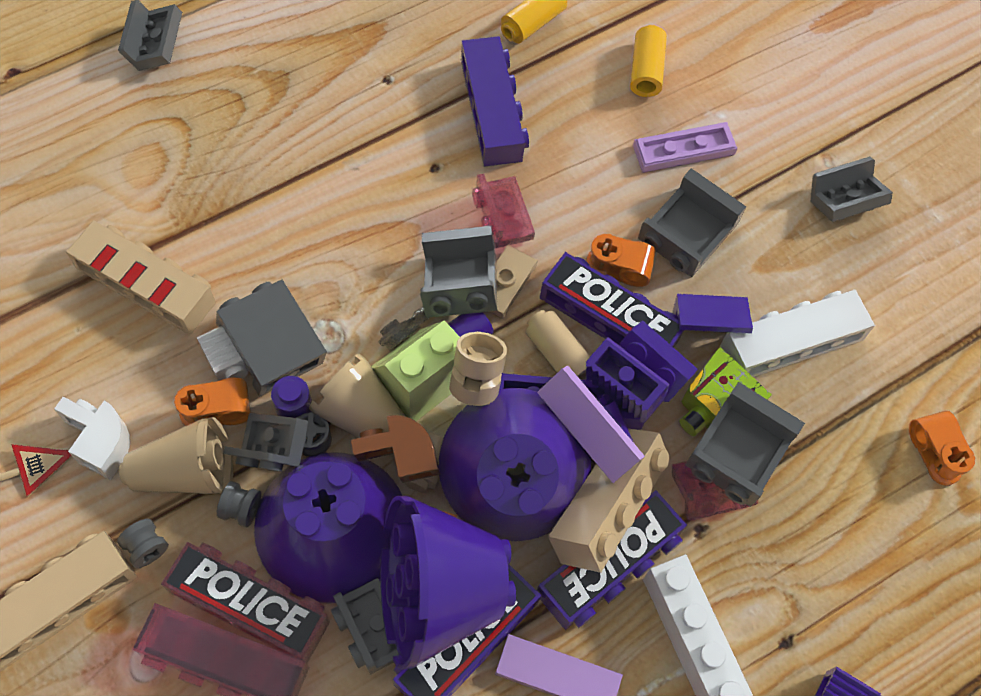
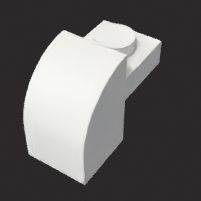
[54,397,130,480]

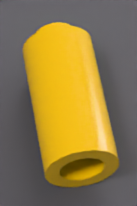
[501,0,567,44]
[630,25,667,97]

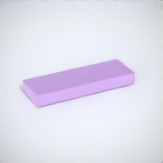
[633,122,737,173]
[537,366,645,483]
[495,634,623,696]

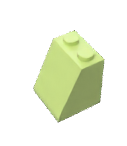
[371,320,460,421]

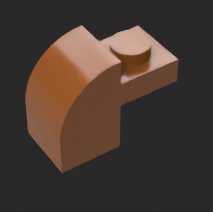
[351,415,440,483]

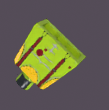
[679,347,772,436]

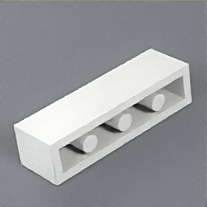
[720,290,875,377]
[643,554,753,696]

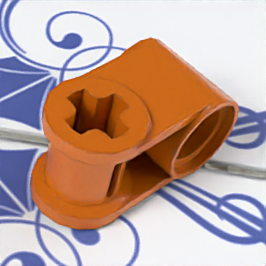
[586,234,656,287]
[174,377,251,426]
[909,411,975,486]

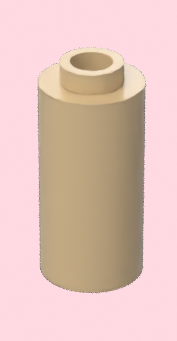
[526,310,590,380]

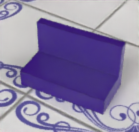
[672,294,753,333]

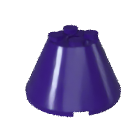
[439,388,591,541]
[254,452,403,604]
[380,496,516,670]

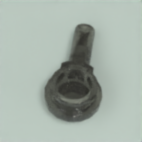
[379,306,431,351]

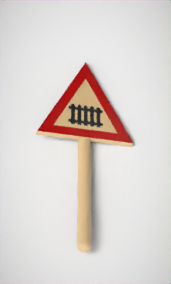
[0,444,72,497]

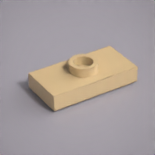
[489,245,538,319]

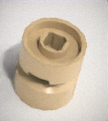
[449,332,507,406]

